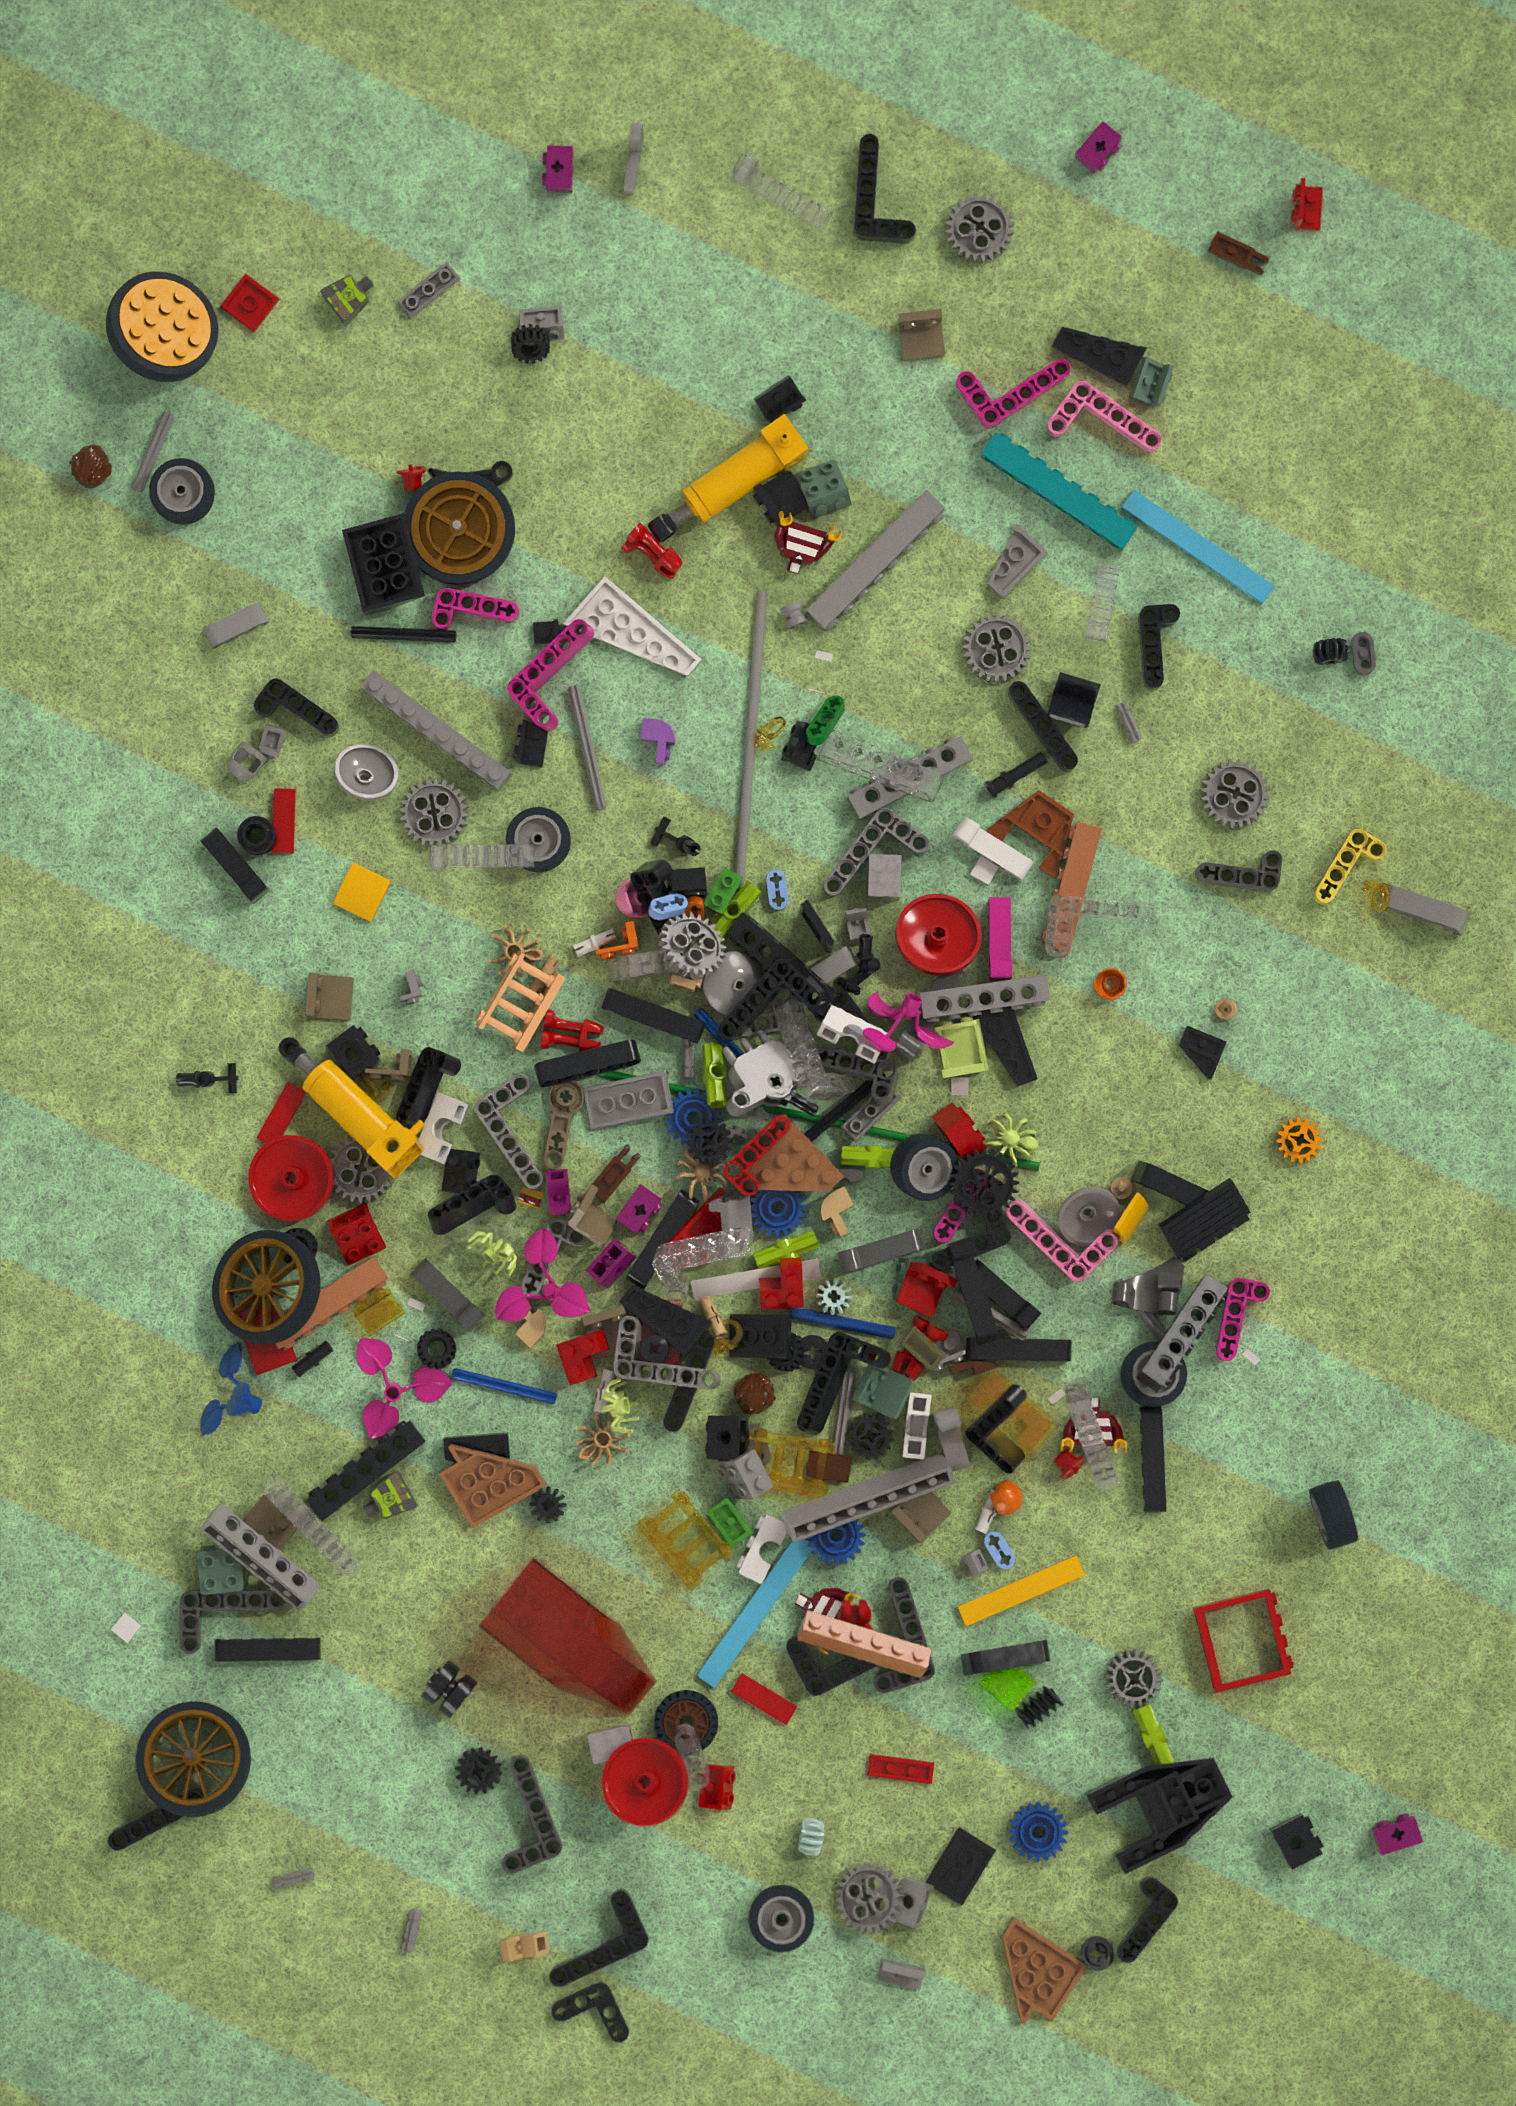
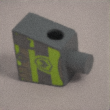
[320,275,374,326]
[363,1471,418,1519]

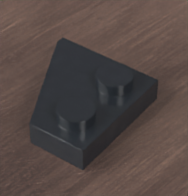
[1178,1026,1227,1080]

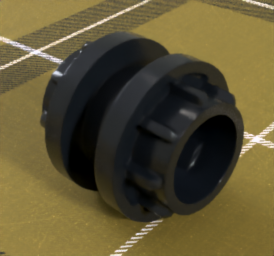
[237,816,277,856]

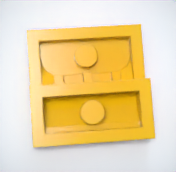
[333,862,391,922]
[1113,1192,1149,1245]

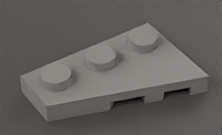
[988,524,1048,600]

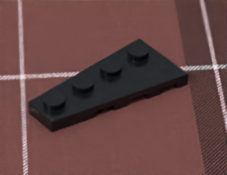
[1052,326,1147,386]
[973,998,1038,1087]
[619,1285,713,1356]

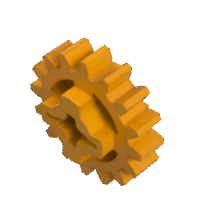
[1275,1117,1323,1164]

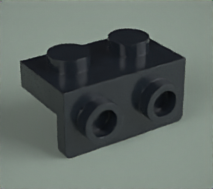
[754,375,806,423]
[441,1149,480,1193]

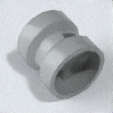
[780,601,808,629]

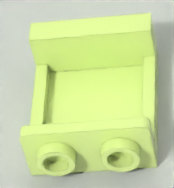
[934,1016,989,1078]

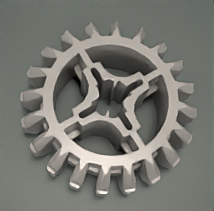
[1104,1649,1163,1708]

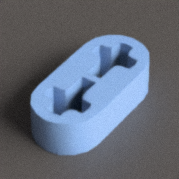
[766,870,788,911]
[648,893,688,920]
[984,1531,1015,1569]

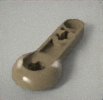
[544,1080,584,1169]

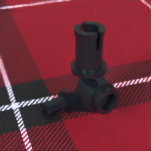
[650,816,701,856]
[837,934,880,995]
[176,1063,239,1093]

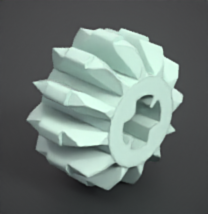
[816,1278,852,1315]
[798,1818,824,1856]

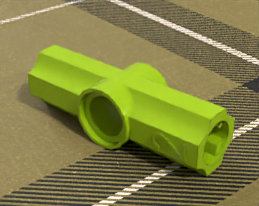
[709,880,763,938]
[702,1042,727,1108]
[841,1146,895,1169]
[753,1231,820,1269]
[1132,1703,1174,1765]

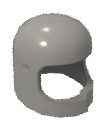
[227,742,267,781]

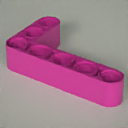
[956,359,1071,429]
[507,619,594,731]

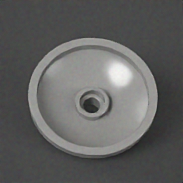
[334,744,398,800]
[702,951,763,1015]
[1058,1187,1122,1247]

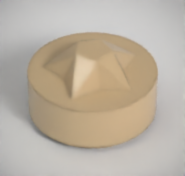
[1215,998,1237,1020]
[1110,1177,1132,1199]

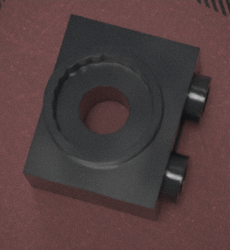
[667,867,707,899]
[326,1025,381,1081]
[705,1416,750,1460]
[1270,1813,1324,1870]

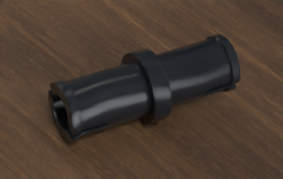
[292,1340,334,1377]

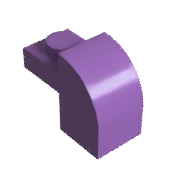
[641,718,675,765]

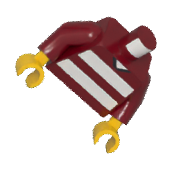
[774,511,841,574]
[1060,1398,1127,1454]
[794,1588,860,1655]

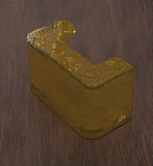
[964,1371,1055,1457]

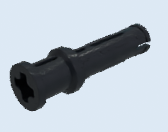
[985,752,1048,799]

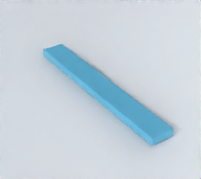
[1122,490,1275,604]
[697,1539,814,1688]

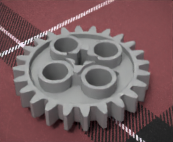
[945,193,1014,263]
[962,613,1032,683]
[1200,759,1270,829]
[399,778,469,848]
[658,912,726,979]
[330,1137,393,1204]
[835,1862,904,1934]

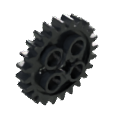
[949,1148,1020,1218]

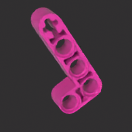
[432,588,519,630]
[989,897,1012,980]
[933,1169,1002,1243]
[1216,1278,1270,1361]

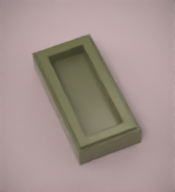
[900,1326,947,1372]

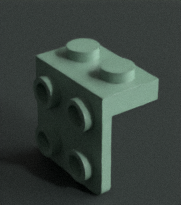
[796,460,852,519]
[852,1364,914,1419]
[197,1545,244,1595]

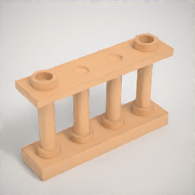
[475,950,566,1052]

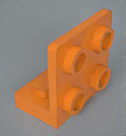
[595,921,640,961]

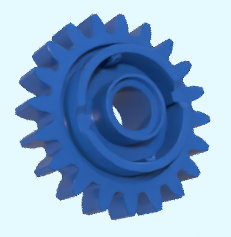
[664,1088,724,1147]
[750,1190,807,1238]
[808,1518,866,1566]
[1008,1801,1068,1862]

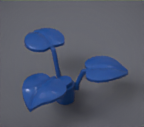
[200,1342,262,1436]

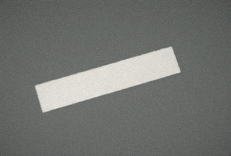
[691,1259,821,1299]

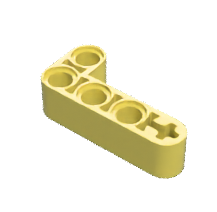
[1314,829,1386,905]

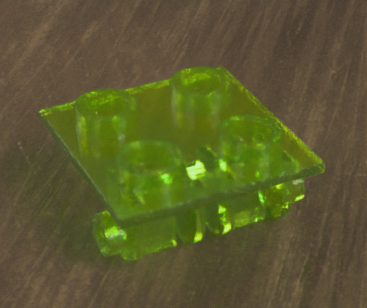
[979,1667,1036,1713]

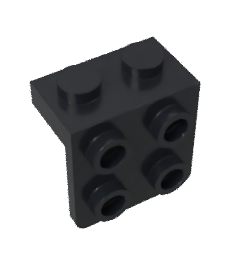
[752,470,808,527]
[1047,672,1101,728]

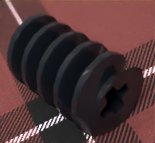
[641,1335,669,1362]
[1015,1686,1064,1729]

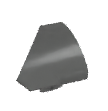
[1111,1257,1185,1315]

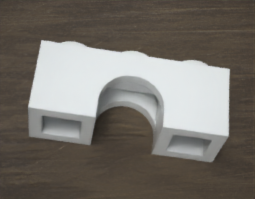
[817,1005,887,1064]
[418,1092,468,1164]
[902,1392,931,1459]
[736,1514,787,1584]

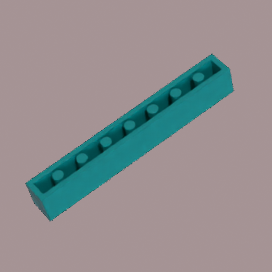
[980,432,1137,552]

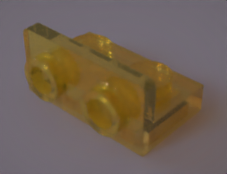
[352,1287,405,1337]

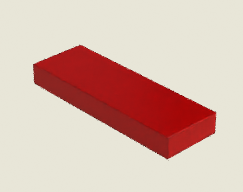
[272,788,296,853]
[257,1082,306,1143]
[731,1673,798,1725]
[867,1754,935,1784]

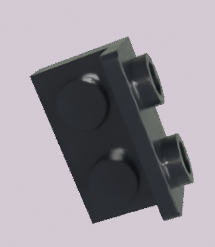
[513,720,548,768]
[781,721,822,772]

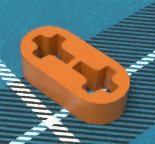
[685,896,705,932]

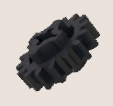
[686,1118,733,1166]
[847,1413,894,1459]
[455,1747,502,1795]

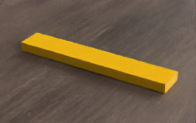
[957,1555,1085,1627]

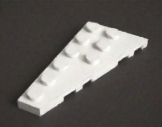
[563,576,702,677]

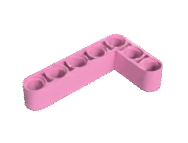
[1047,381,1162,453]
[1006,1199,1119,1282]

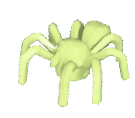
[984,1113,1039,1168]
[467,1232,517,1277]
[601,1378,640,1433]

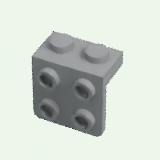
[717,1449,774,1500]

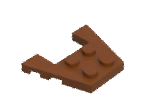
[986,790,1074,879]

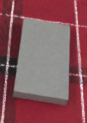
[582,1070,674,1130]

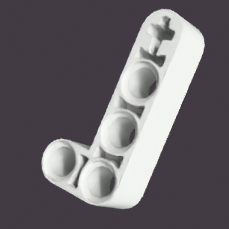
[952,816,1034,881]

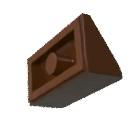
[806,1450,852,1483]

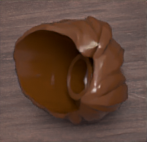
[69,445,112,489]
[733,1373,776,1415]

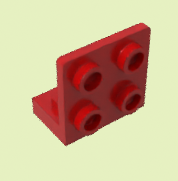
[1291,178,1323,231]
[327,1203,386,1265]
[896,1262,958,1318]

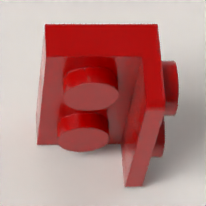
[698,1764,736,1810]

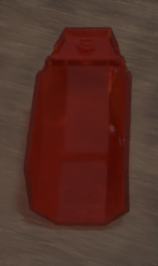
[479,1556,657,1715]

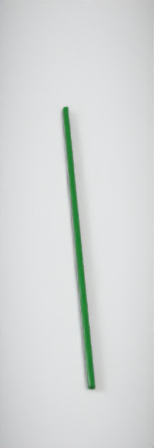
[595,1071,1040,1171]

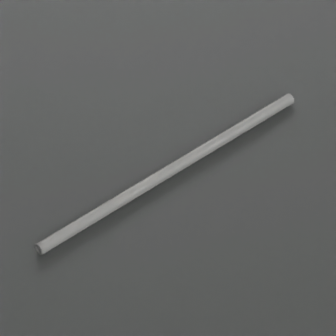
[734,591,768,889]

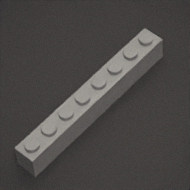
[806,490,945,631]
[361,670,512,791]
[781,1453,955,1543]

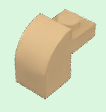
[821,1186,854,1237]
[515,1306,546,1348]
[500,1931,549,1962]

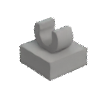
[959,1548,989,1576]

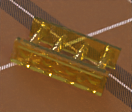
[749,1428,836,1498]
[636,1489,734,1591]

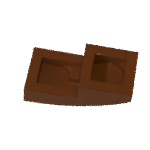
[949,1361,996,1375]

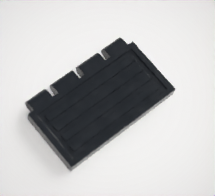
[800,900,834,953]
[1158,1178,1251,1262]

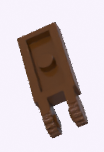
[1207,231,1270,275]
[592,1144,641,1203]

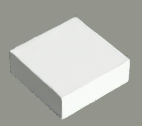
[970,856,999,885]
[111,1613,142,1643]

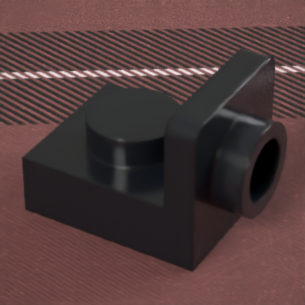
[533,619,563,645]

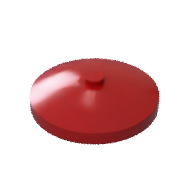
[895,894,982,976]
[248,1135,334,1221]
[602,1738,689,1827]

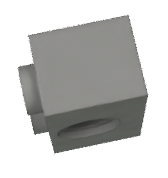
[894,1876,934,1928]

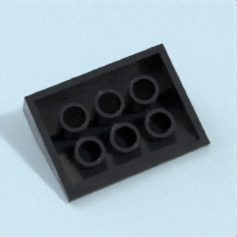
[342,513,425,616]

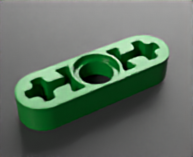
[806,696,845,745]

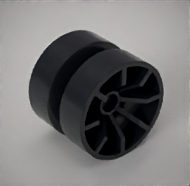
[421,1660,478,1719]

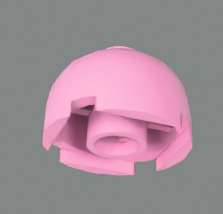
[615,878,649,919]

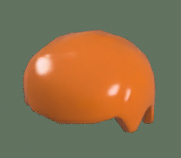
[1093,968,1127,1001]
[990,1480,1023,1516]

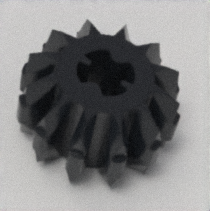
[1313,638,1349,665]
[530,1486,567,1523]

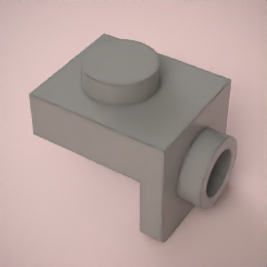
[258,724,286,759]
[845,908,871,944]
[399,970,423,1005]
[719,1125,748,1155]

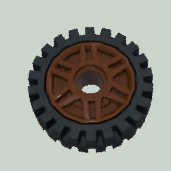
[654,1690,718,1755]

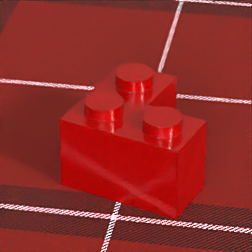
[931,1102,987,1161]
[759,1257,804,1310]
[556,1329,610,1386]

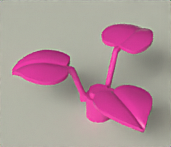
[862,991,954,1052]
[495,1228,590,1322]
[356,1338,452,1439]

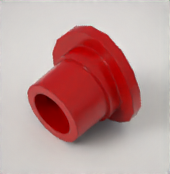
[396,464,426,490]
[1054,1449,1084,1479]

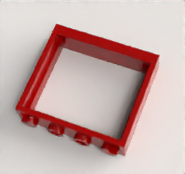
[1193,1589,1294,1693]

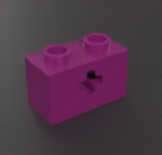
[1074,121,1122,174]
[542,145,573,193]
[616,1184,662,1234]
[585,1238,637,1289]
[1372,1813,1423,1855]

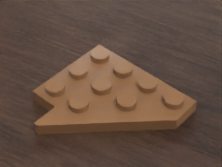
[744,1114,844,1192]
[439,1444,547,1528]
[1002,1917,1087,2024]

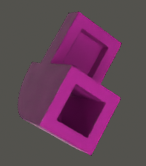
[546,1169,571,1216]

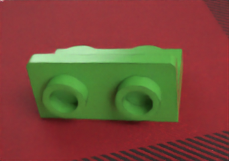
[704,867,743,914]
[707,1496,753,1547]

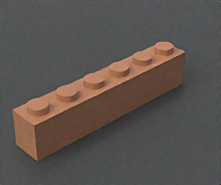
[1041,822,1102,954]
[271,1256,388,1351]
[797,1610,932,1678]

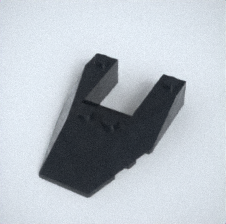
[1085,1758,1233,1874]

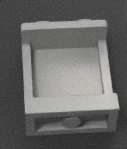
[709,1191,754,1257]

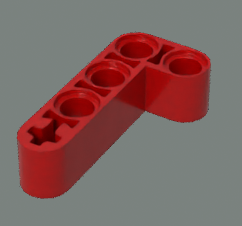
[724,1115,791,1196]

